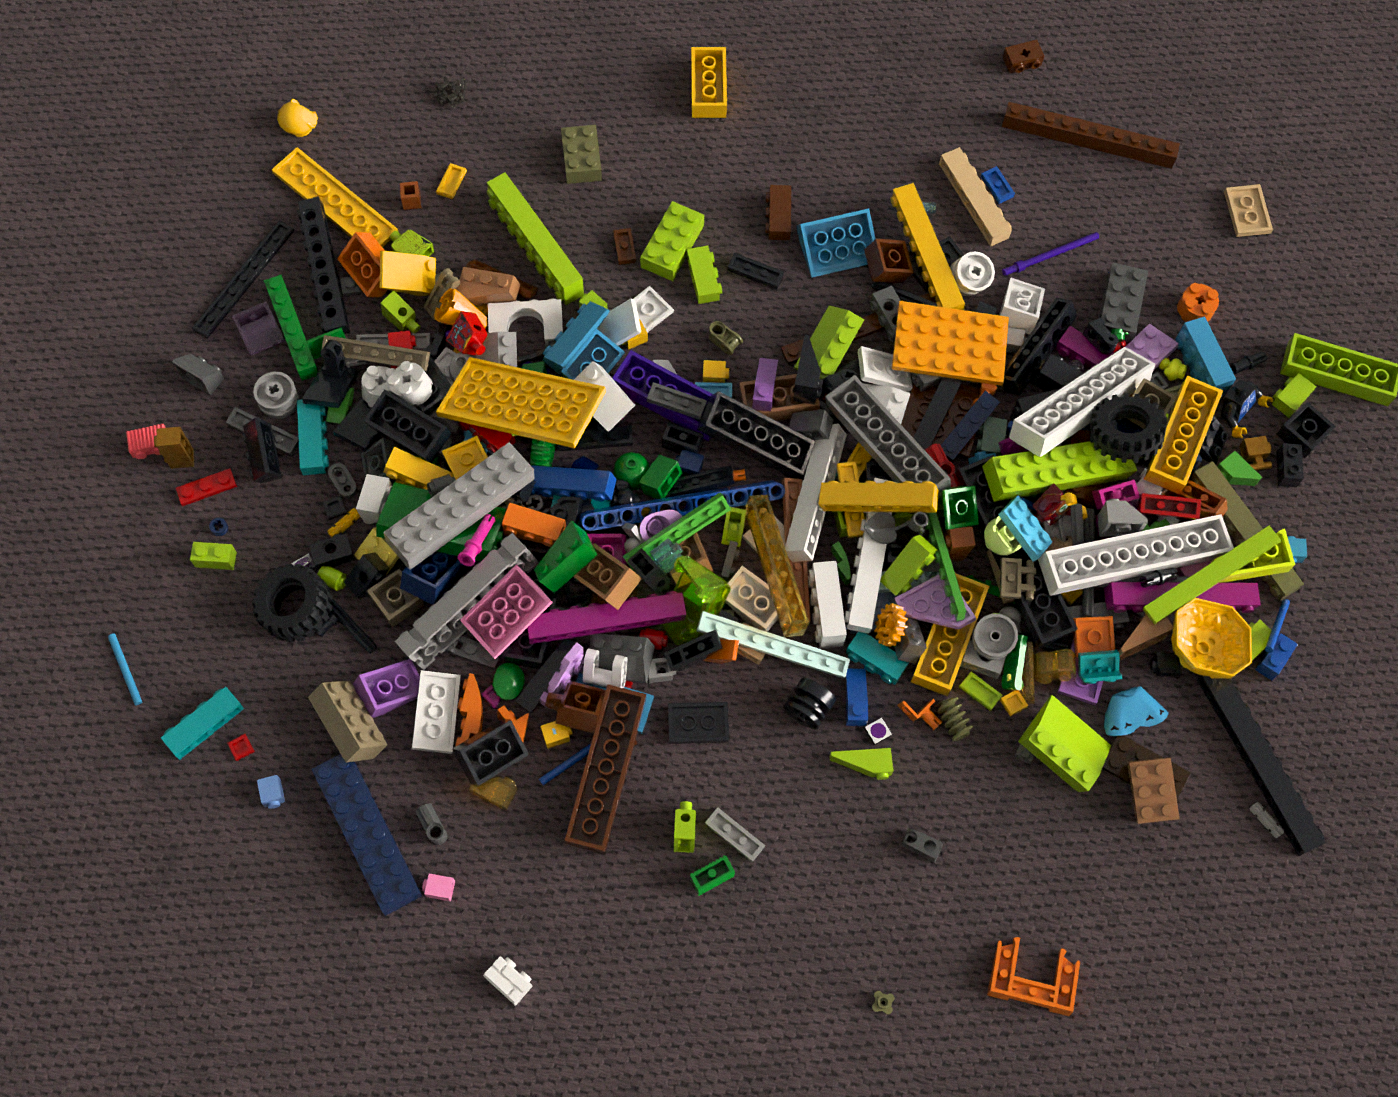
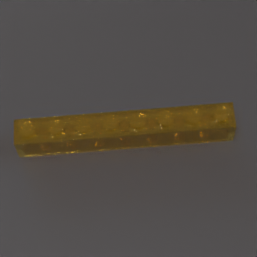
[745,495,809,637]

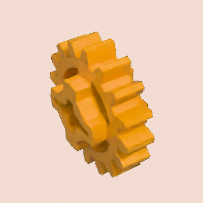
[874,603,908,647]

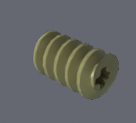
[935,697,973,742]

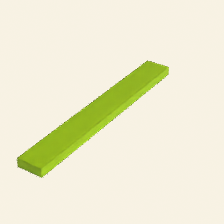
[1143,525,1281,625]

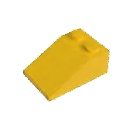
[380,251,436,296]

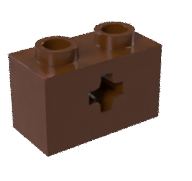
[1003,39,1044,73]

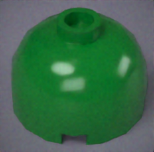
[613,452,650,490]

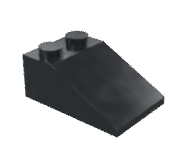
[793,334,823,405]

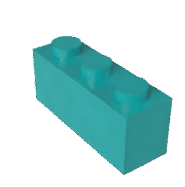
[846,632,909,685]

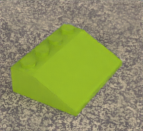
[1018,695,1112,792]

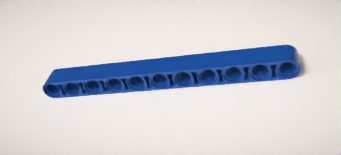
[579,480,785,531]

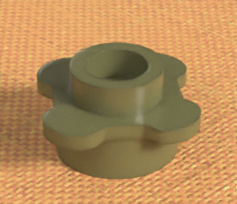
[872,991,895,1015]

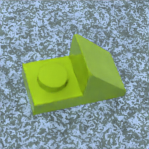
[721,507,747,547]

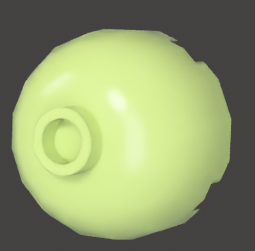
[984,516,1022,555]

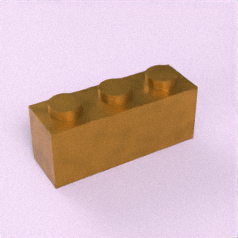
[154,427,194,469]

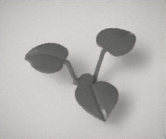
[864,512,940,573]

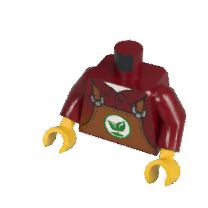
[1032,483,1088,526]

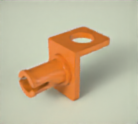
[897,699,942,730]

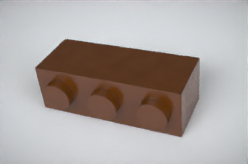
[765,185,791,240]

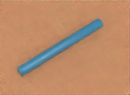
[108,634,143,706]

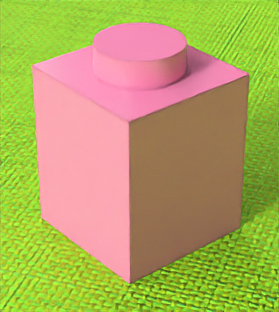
[422,874,455,902]

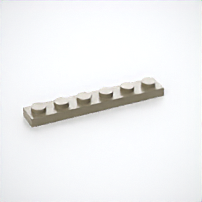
[322,335,430,371]

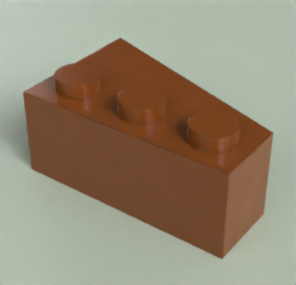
[1161,479,1228,520]
[940,526,976,562]

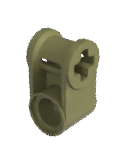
[708,321,743,356]

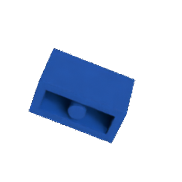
[1255,633,1298,681]

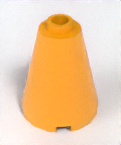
[434,288,488,328]

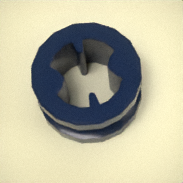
[209,517,228,536]

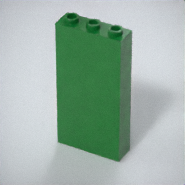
[376,482,507,562]

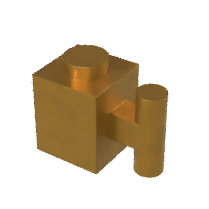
[1239,436,1272,471]

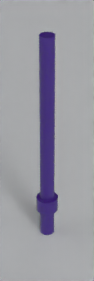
[1002,232,1099,276]

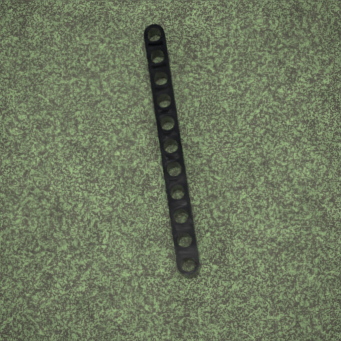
[913,301,997,450]

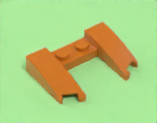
[987,937,1080,1016]

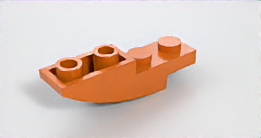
[456,673,483,746]

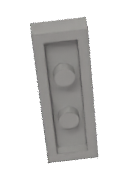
[705,807,765,862]

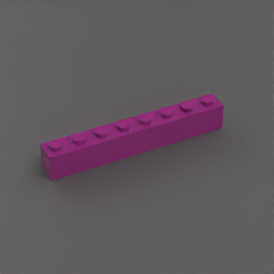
[1104,582,1261,613]
[527,591,686,644]

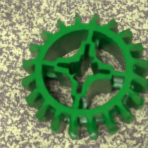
[530,439,556,467]

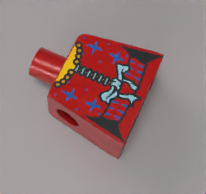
[446,311,487,355]

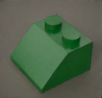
[942,486,979,529]

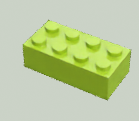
[640,201,704,281]

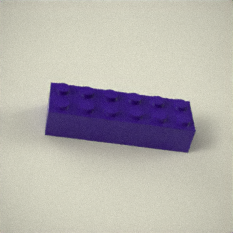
[612,350,712,441]

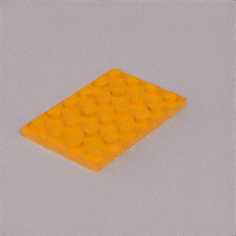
[892,301,1009,386]

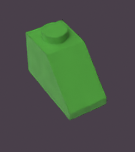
[1217,451,1262,486]

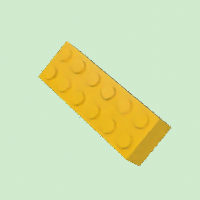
[1144,376,1223,494]
[911,573,989,697]

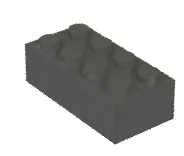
[1099,263,1148,342]

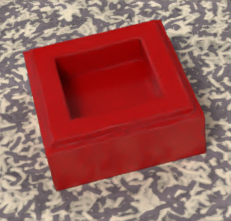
[227,734,255,761]

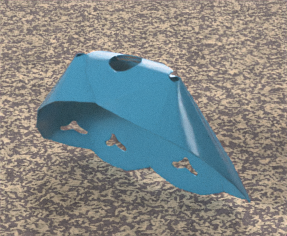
[1104,686,1169,736]

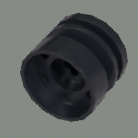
[783,678,836,730]

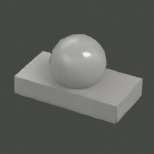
[622,523,645,553]

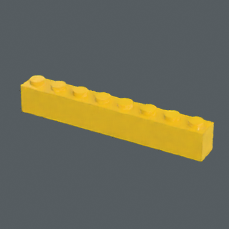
[891,183,965,310]

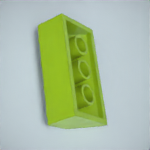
[794,305,864,379]

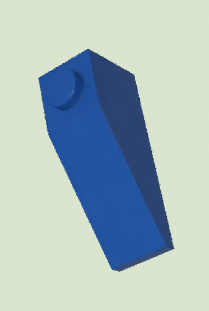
[846,668,868,726]

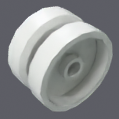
[950,252,995,296]

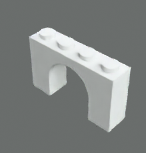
[488,298,563,347]

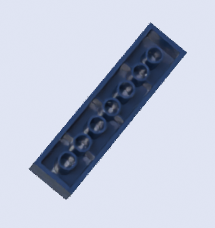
[312,754,423,916]

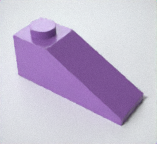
[752,358,778,411]

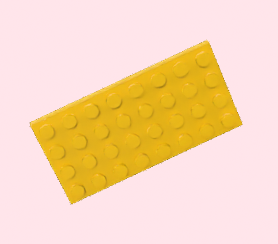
[436,357,606,448]

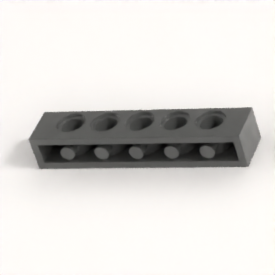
[870,286,943,392]

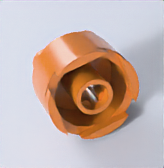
[1177,283,1219,322]

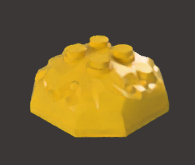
[1171,598,1252,679]

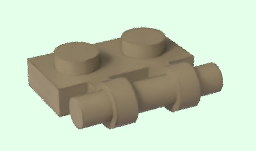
[1000,558,1036,600]

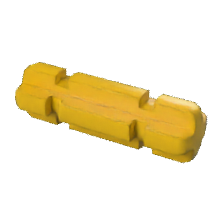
[327,508,361,538]

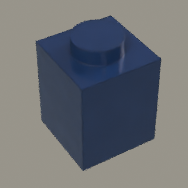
[675,449,704,476]

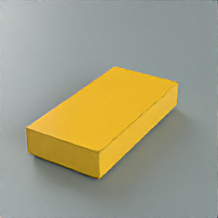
[436,163,467,199]

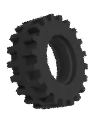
[1089,393,1167,463]

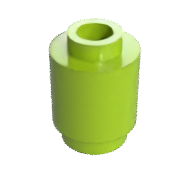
[317,566,346,591]

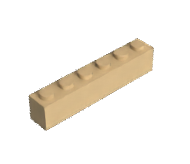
[939,147,1012,247]

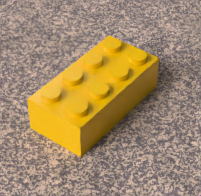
[691,47,727,118]

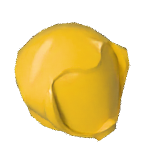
[277,99,318,137]

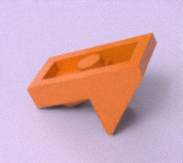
[497,706,529,743]

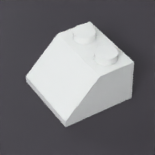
[356,474,393,524]

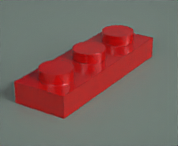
[176,468,237,506]

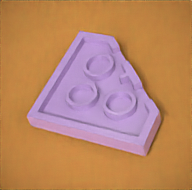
[894,574,976,630]
[540,643,584,708]

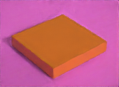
[1073,616,1115,658]

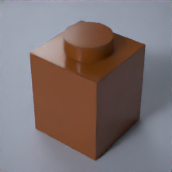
[400,181,422,210]

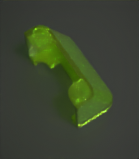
[662,556,731,645]

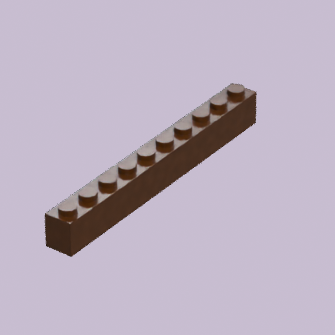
[1002,102,1180,169]

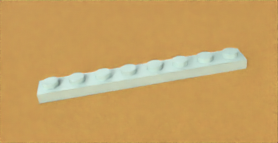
[696,611,850,679]

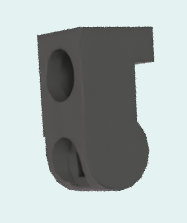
[901,829,943,864]

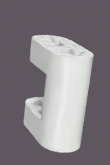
[583,648,628,688]

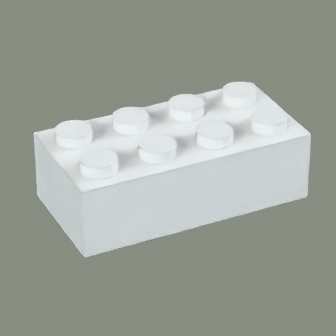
[808,561,847,648]

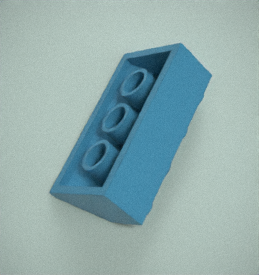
[542,301,610,374]

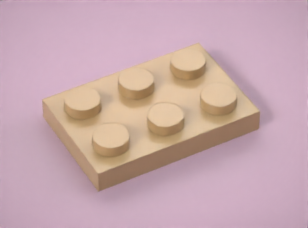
[1224,184,1273,237]

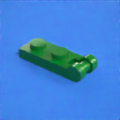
[1002,635,1028,690]

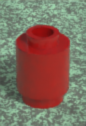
[639,628,668,651]

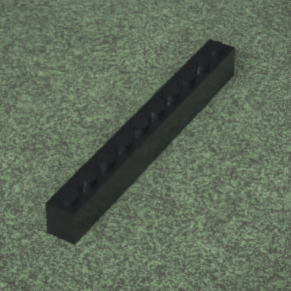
[1197,675,1326,856]

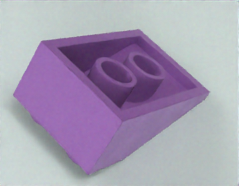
[353,659,420,718]

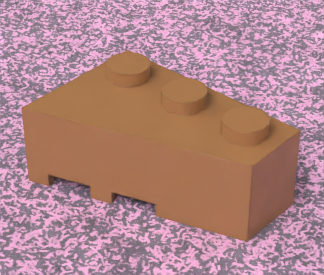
[457,267,520,307]

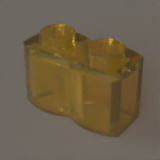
[1033,649,1076,684]

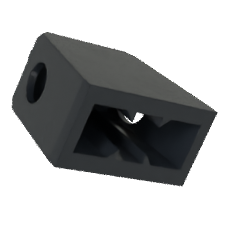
[627,548,671,593]

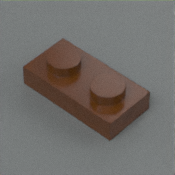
[613,228,636,265]

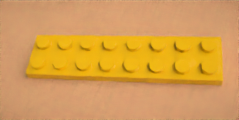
[272,147,398,248]

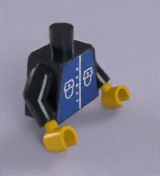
[1221,380,1273,439]

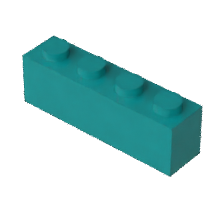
[297,400,329,475]
[161,687,244,760]

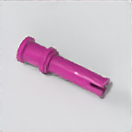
[458,514,496,566]

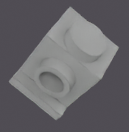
[648,658,676,684]

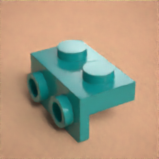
[1078,650,1122,684]

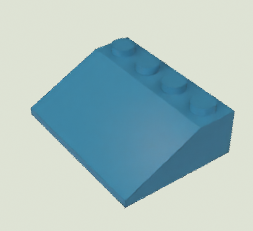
[796,209,875,278]

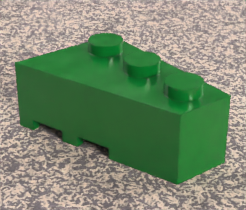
[534,520,598,593]

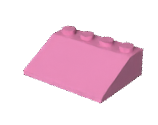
[460,564,553,659]

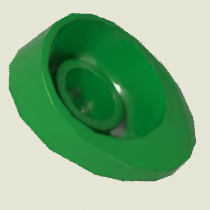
[492,663,525,700]

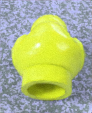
[1158,358,1187,381]

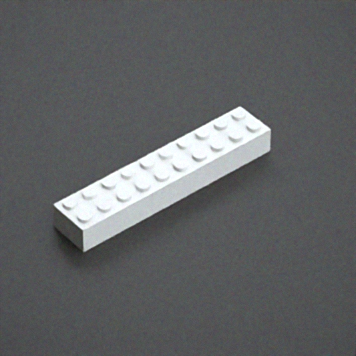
[1009,347,1155,457]
[1038,514,1234,596]

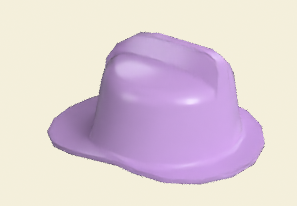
[640,509,682,541]

